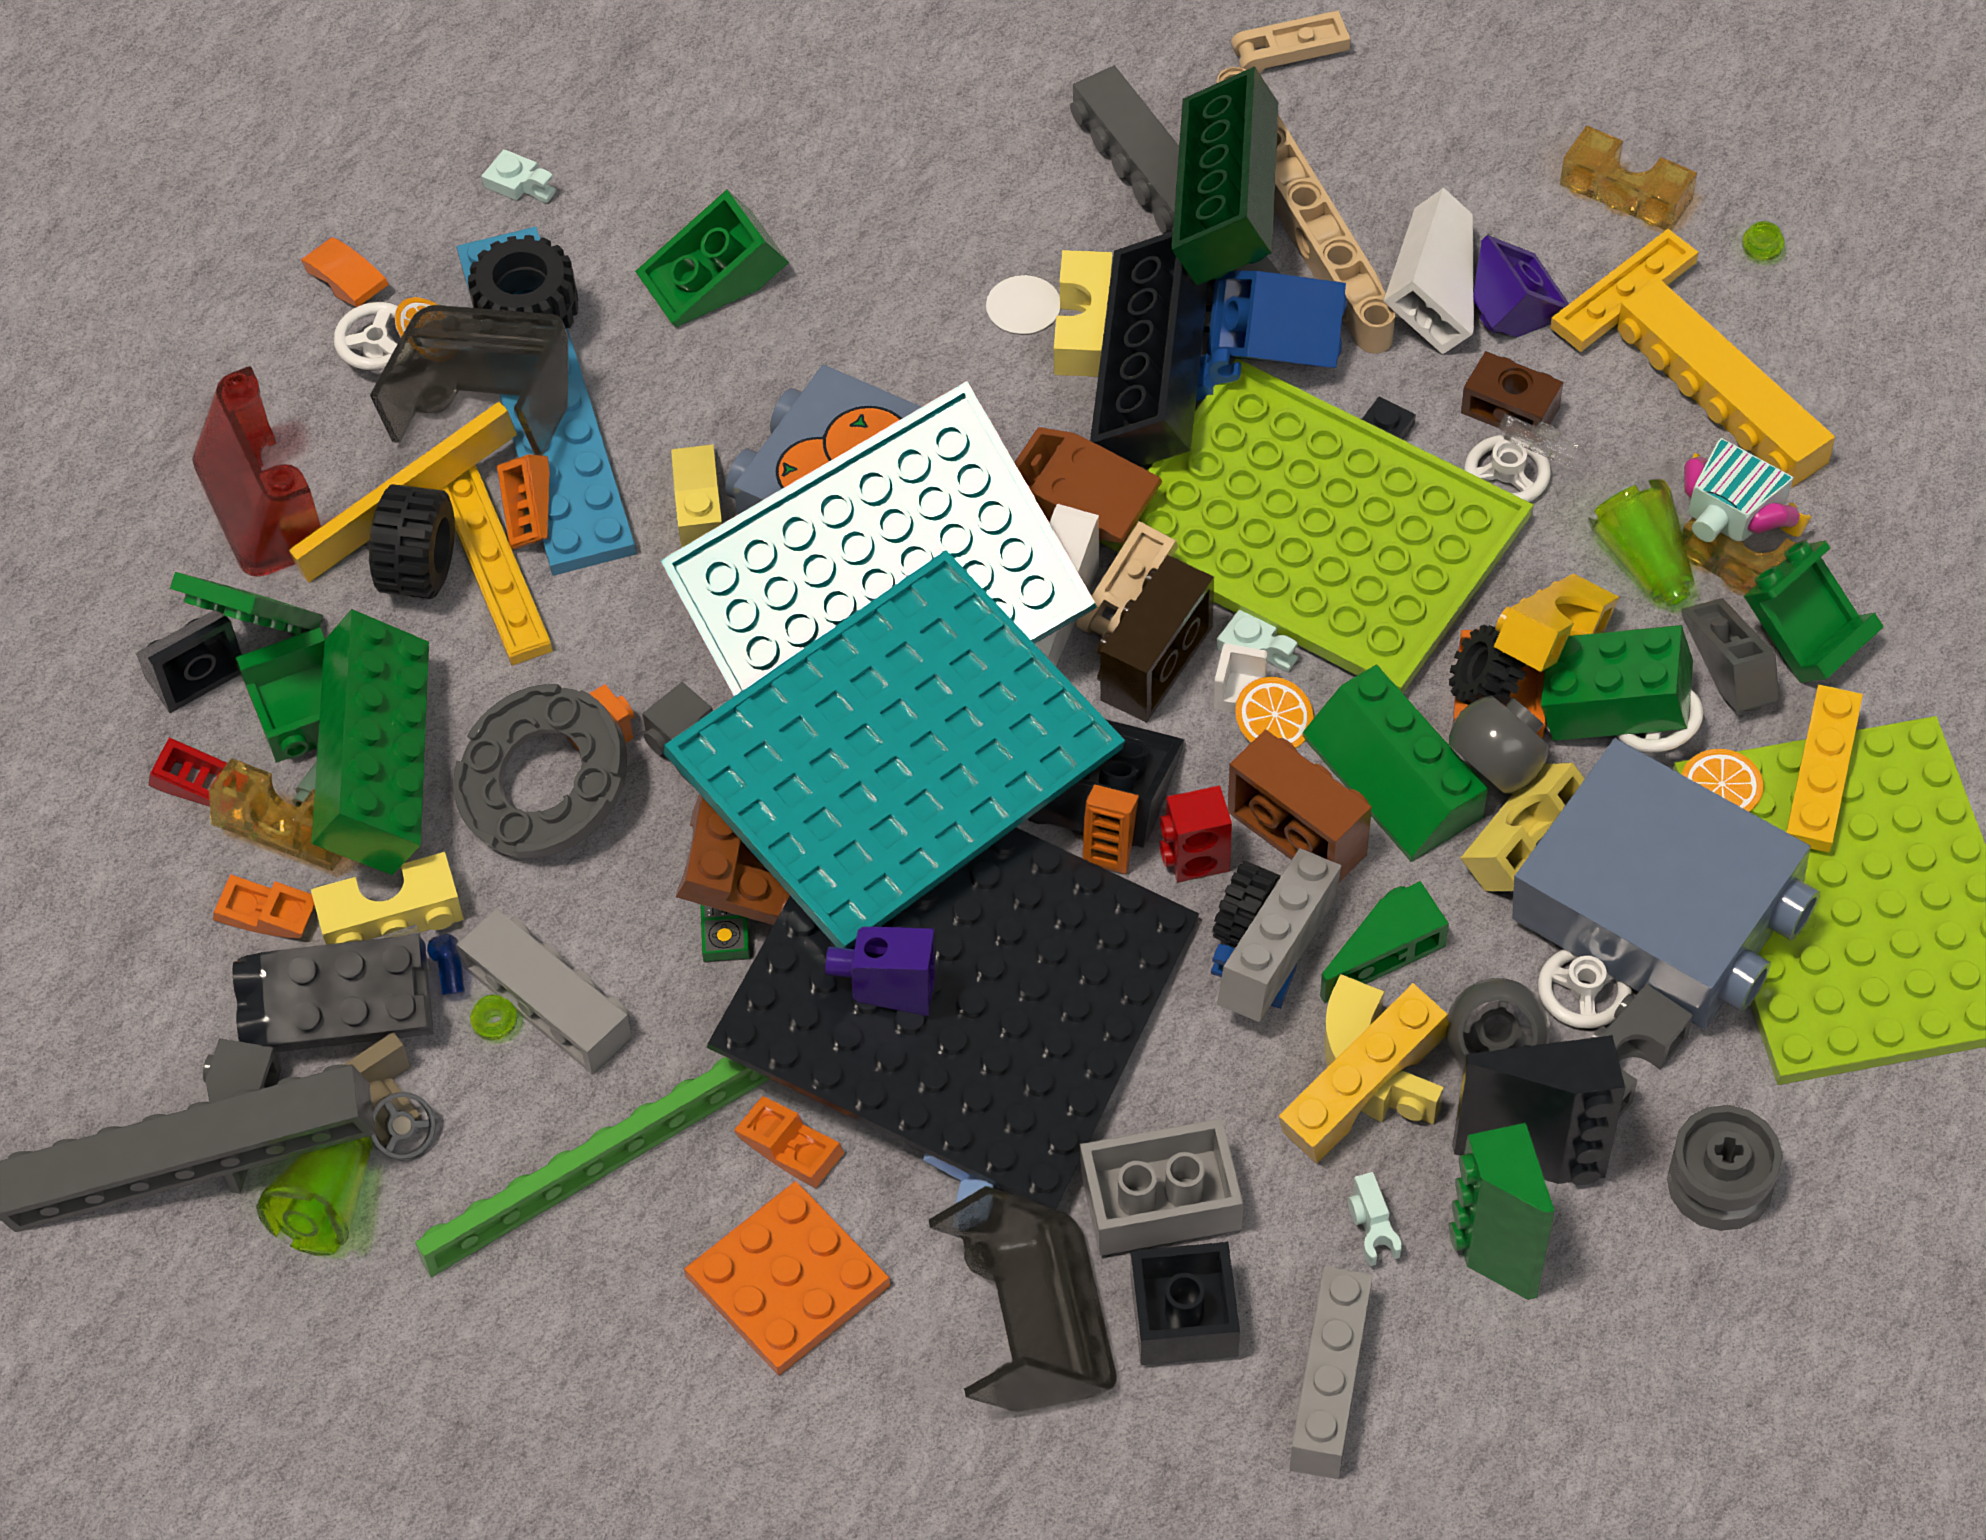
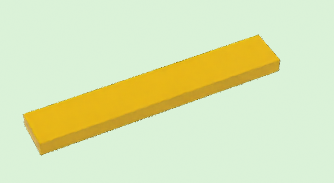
[289,402,517,583]
[441,465,553,666]

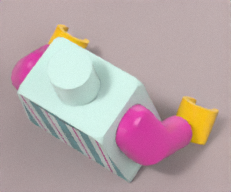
[1684,438,1812,542]

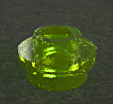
[1742,221,1785,261]
[470,995,517,1040]

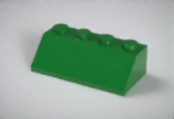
[1302,664,1488,862]
[1449,1123,1555,1300]

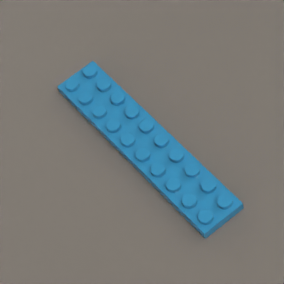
[456,226,636,576]

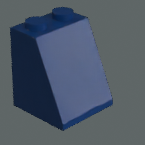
[1207,271,1347,368]

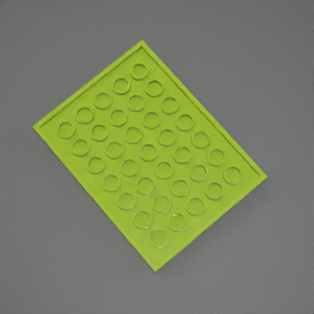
[1099,358,1534,693]
[1673,716,1986,1085]

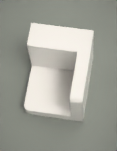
[1214,643,1268,713]

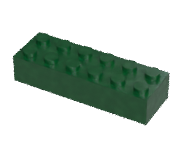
[1171,66,1279,285]

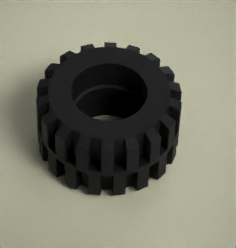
[468,235,579,349]
[369,484,455,599]

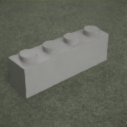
[1217,848,1342,1022]
[456,908,632,1075]
[1290,1266,1373,1479]

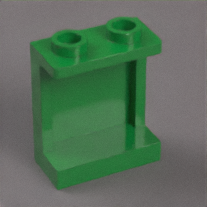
[1743,540,1884,683]
[236,627,325,763]

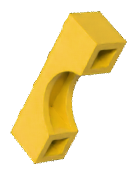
[1494,573,1620,672]
[1279,983,1449,1164]

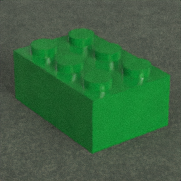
[1541,625,1693,741]

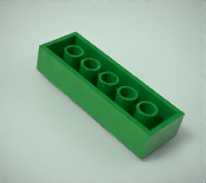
[311,609,429,876]

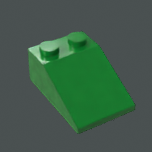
[635,189,789,327]

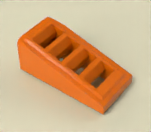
[497,454,550,549]
[1083,784,1139,874]

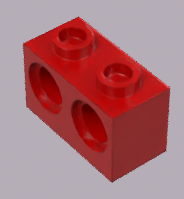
[1159,785,1232,883]

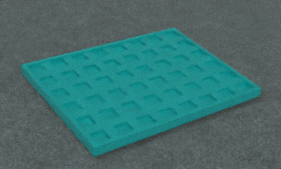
[664,550,1125,949]

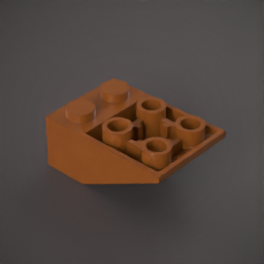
[1014,427,1162,544]

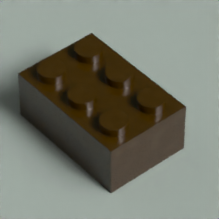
[1097,555,1214,723]

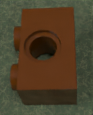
[1461,351,1564,444]

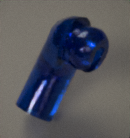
[427,933,465,995]

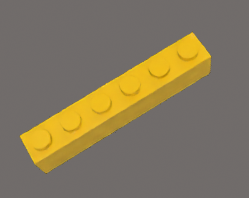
[1617,278,1835,488]

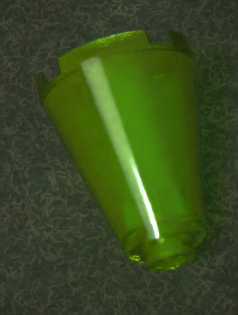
[1588,479,1695,606]
[256,1136,373,1256]

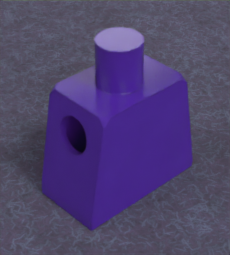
[825,927,935,1016]

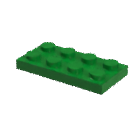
[170,572,323,635]

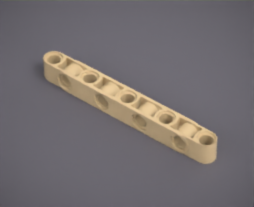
[1217,67,1396,354]

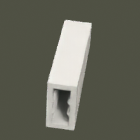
[1383,188,1474,354]
[1035,504,1099,666]

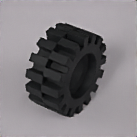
[1449,625,1527,705]
[1212,861,1281,947]

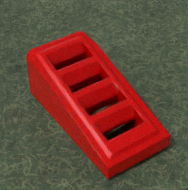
[148,737,252,814]

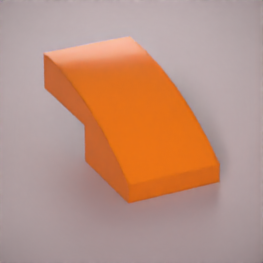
[301,237,389,307]
[213,874,315,939]
[734,1096,844,1188]

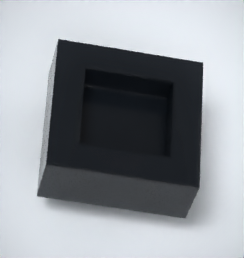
[1362,396,1416,440]

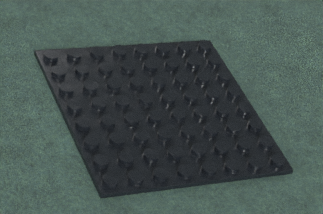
[707,827,1200,1214]

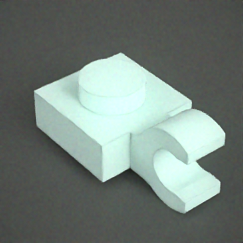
[481,149,557,203]
[1217,610,1298,672]
[1347,1172,1401,1266]

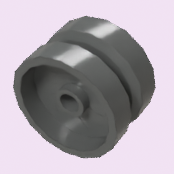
[1667,1105,1783,1231]

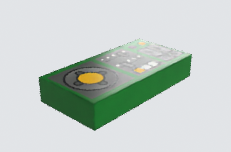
[700,904,749,962]

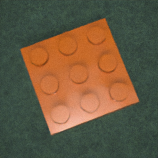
[684,1180,890,1376]

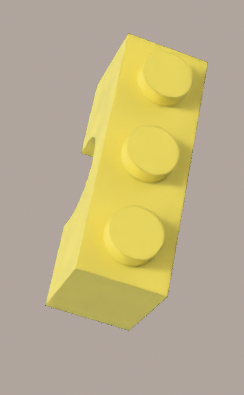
[1054,250,1112,377]
[1460,763,1584,891]
[311,852,464,945]

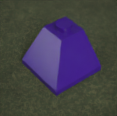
[1473,235,1569,338]

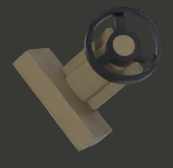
[343,1032,436,1159]

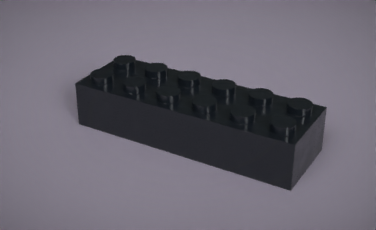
[1090,231,1209,467]

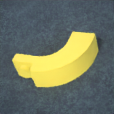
[1324,974,1444,1125]

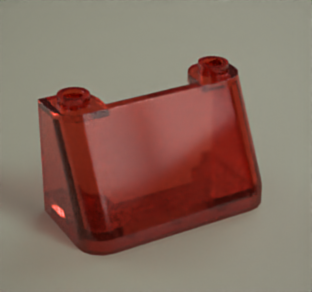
[192,366,321,577]

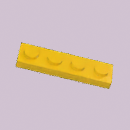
[1550,229,1699,352]
[1786,684,1863,853]

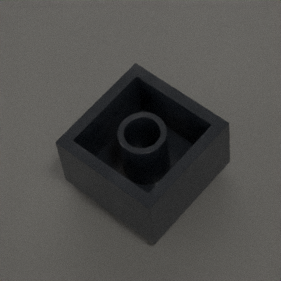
[1130,1242,1240,1365]

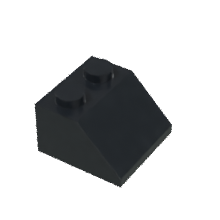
[136,611,242,713]

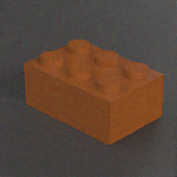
[1228,729,1372,883]

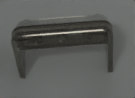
[370,305,568,456]
[929,1186,1117,1412]

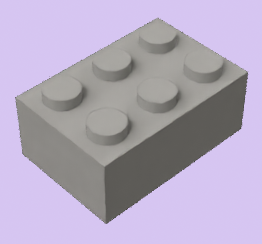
[1080,1118,1243,1256]

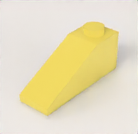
[671,444,723,548]

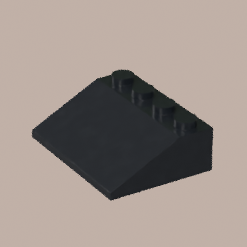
[1028,719,1184,848]
[1452,1035,1625,1185]

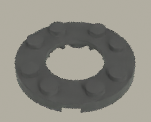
[453,684,627,858]

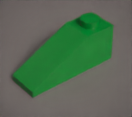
[1320,881,1449,1004]

